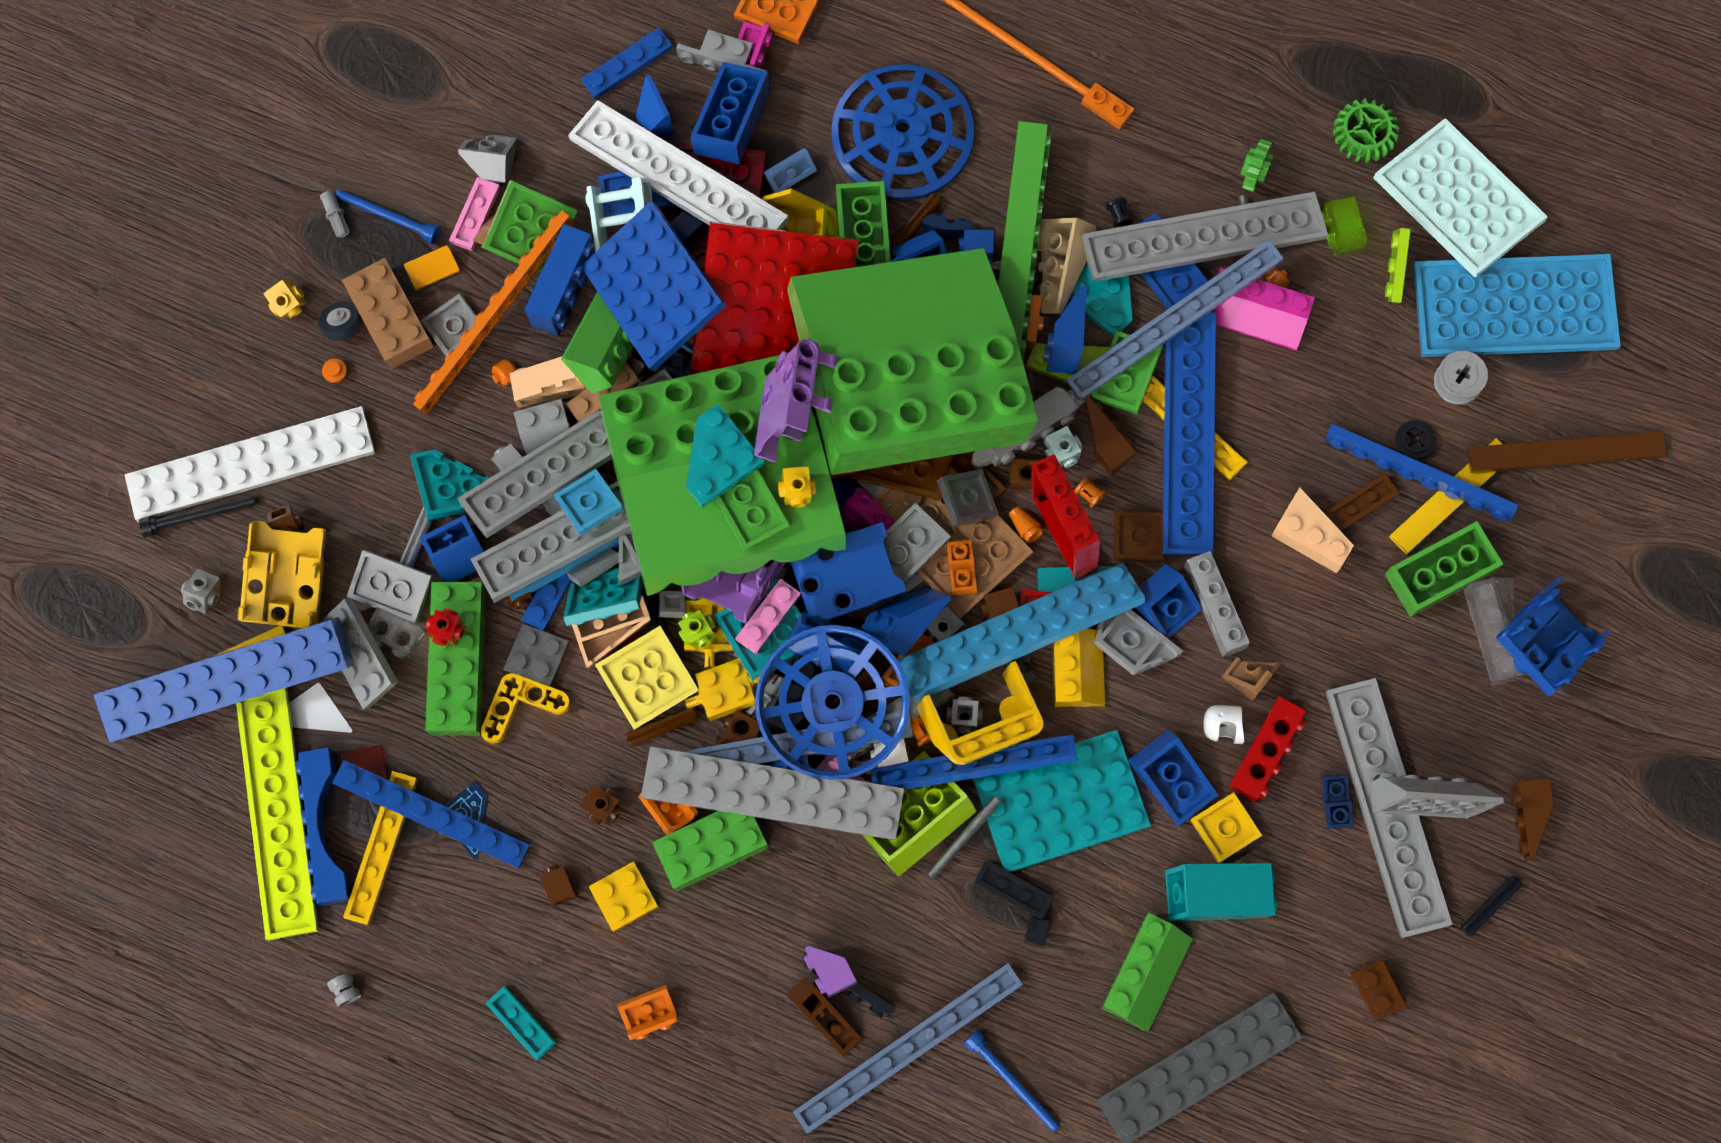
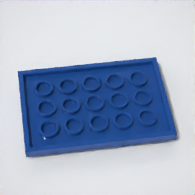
[582,201,726,371]

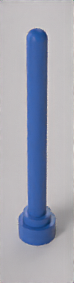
[335,189,441,244]
[963,1030,1059,1131]

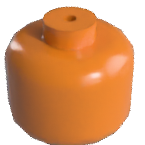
[1264,267,1290,288]
[492,359,517,385]

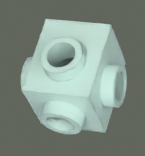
[1044,426,1083,468]

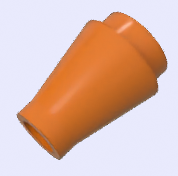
[1009,506,1043,543]

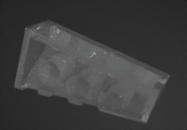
[1464,578,1524,686]

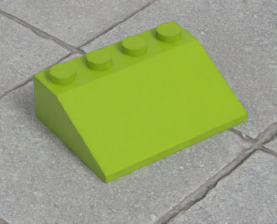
[862,751,977,877]

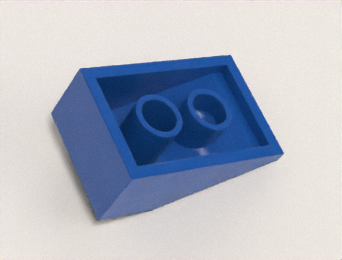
[1043,286,1087,375]
[861,586,951,657]
[1128,730,1219,826]

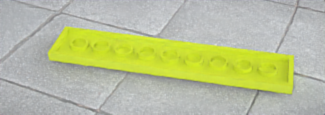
[236,687,319,941]

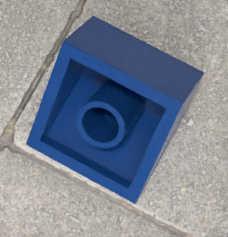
[890,230,947,259]
[1135,564,1202,639]

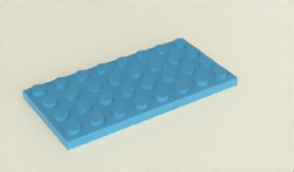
[1413,254,1621,357]

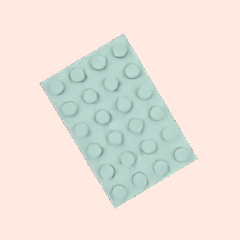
[1374,118,1548,278]

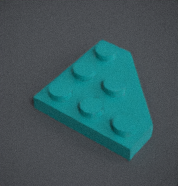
[1068,263,1132,338]
[686,404,764,508]
[410,449,489,521]

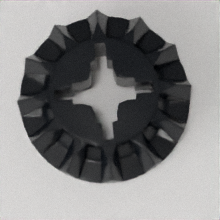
[1395,420,1435,459]

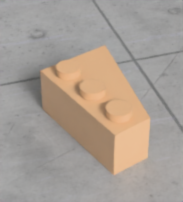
[509,357,586,408]
[1271,487,1354,573]
[572,596,652,669]

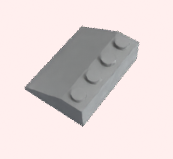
[1371,773,1504,818]

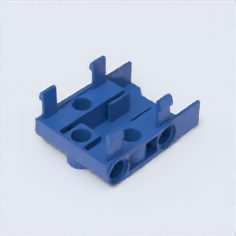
[790,522,906,621]
[1496,576,1611,696]

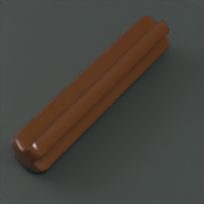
[889,193,941,248]
[625,708,698,746]

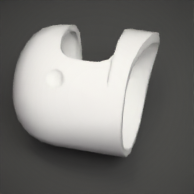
[1203,705,1244,744]

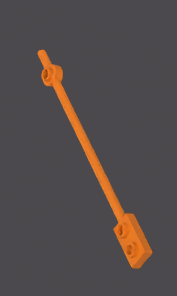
[943,0,1134,130]

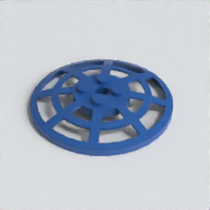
[831,64,974,200]
[755,625,910,780]

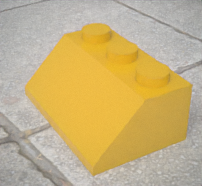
[1052,628,1105,707]

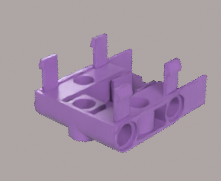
[754,339,839,463]
[682,559,786,624]

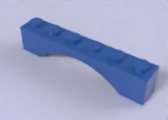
[295,748,352,906]

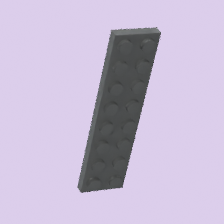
[1096,992,1302,1143]

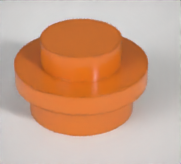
[322,359,347,383]

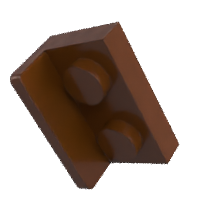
[1350,959,1407,1022]

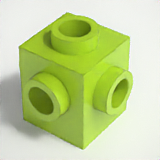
[678,610,717,650]

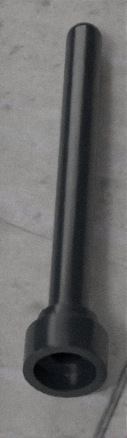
[139,495,259,538]

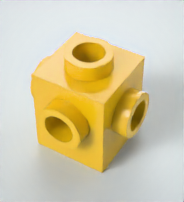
[263,279,307,318]
[778,466,816,508]

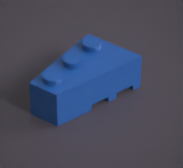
[787,612,868,680]

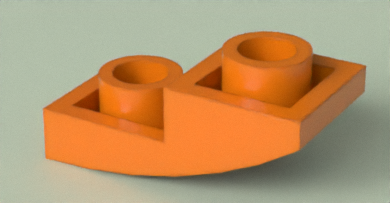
[946,540,977,596]

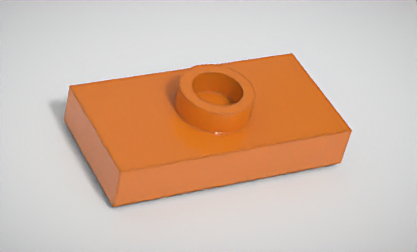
[1026,295,1044,349]

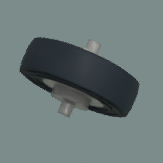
[318,301,363,341]

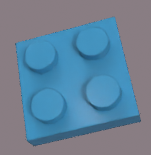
[553,469,623,536]

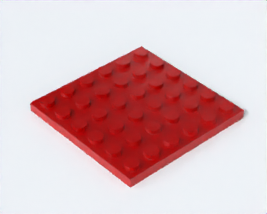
[691,221,859,371]

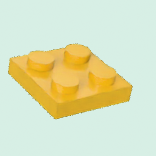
[1190,792,1262,864]
[589,861,658,932]

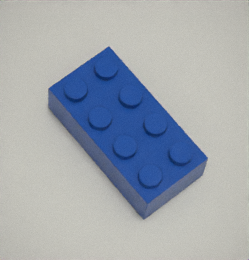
[691,62,770,164]
[524,224,595,336]

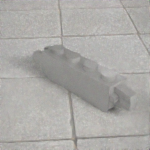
[971,387,1086,469]

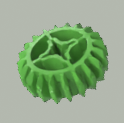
[1333,98,1399,163]

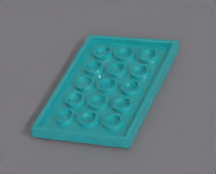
[973,730,1151,873]

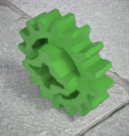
[1240,139,1274,192]

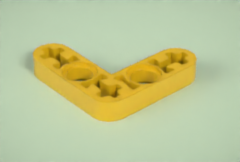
[481,673,571,744]

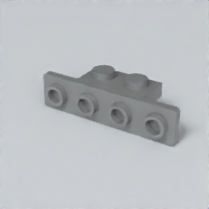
[676,30,767,72]

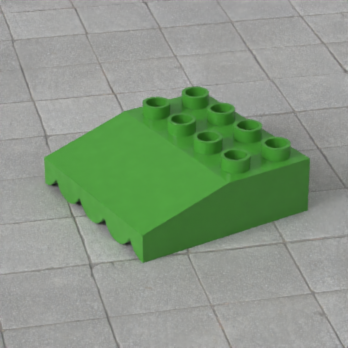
[787,248,1038,475]
[599,355,846,596]

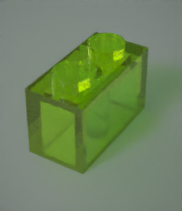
[1321,196,1367,256]

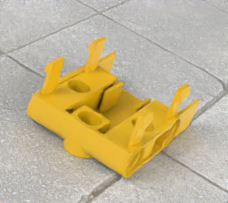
[238,521,326,628]

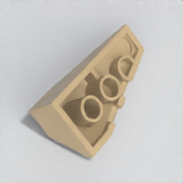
[1038,218,1096,314]

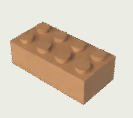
[342,258,434,370]

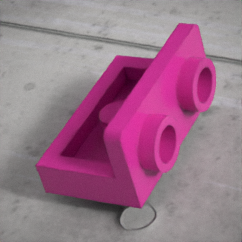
[738,21,773,68]
[840,489,896,531]

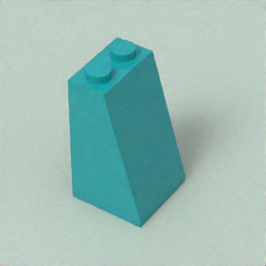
[1165,863,1277,922]

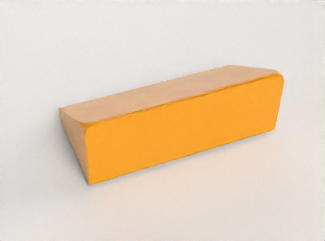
[404,245,460,291]

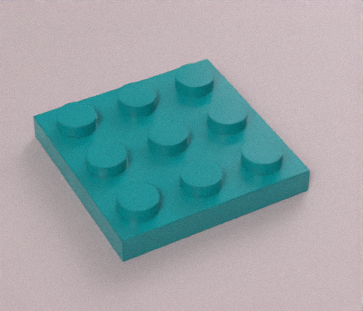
[563,568,643,626]
[714,579,800,681]

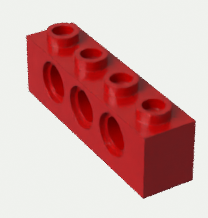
[1228,696,1307,803]

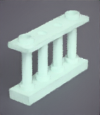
[586,177,653,252]

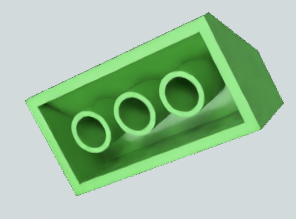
[561,292,634,393]
[1101,912,1193,1032]

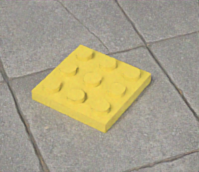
[595,626,699,729]

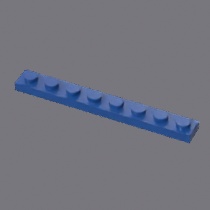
[1325,424,1518,521]
[871,734,1077,790]
[332,760,530,869]

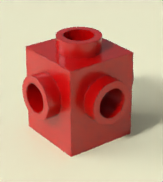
[426,608,465,647]

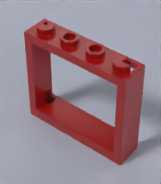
[1031,454,1100,581]

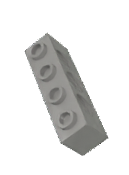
[1184,551,1250,658]

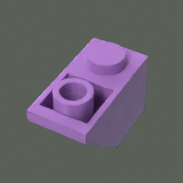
[803,946,857,998]

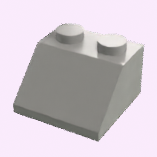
[513,399,571,455]

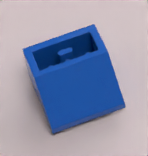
[420,515,484,582]

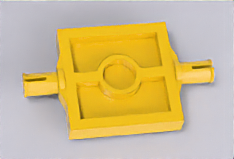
[684,598,734,668]
[685,659,768,721]

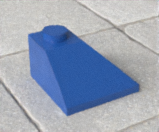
[636,74,674,139]

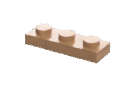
[566,361,641,422]

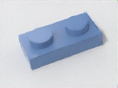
[763,148,817,193]

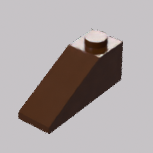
[786,977,862,1056]

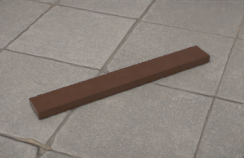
[1467,431,1667,473]

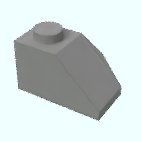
[458,135,517,183]

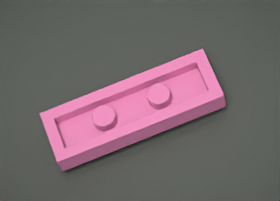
[449,177,501,251]
[736,579,801,654]

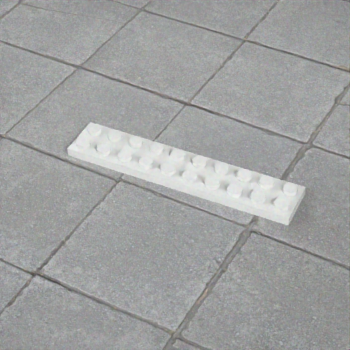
[568,100,789,230]
[124,406,376,522]

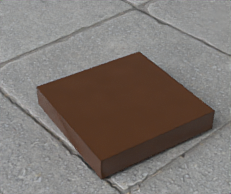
[1113,511,1164,562]

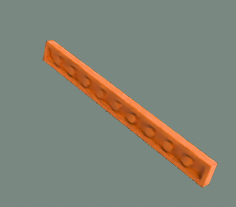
[413,210,574,415]

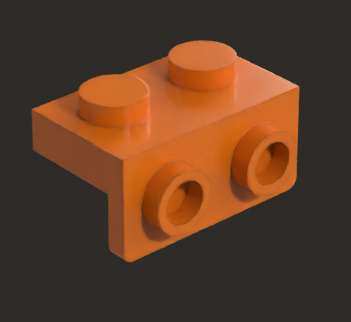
[639,793,698,835]
[617,985,678,1040]

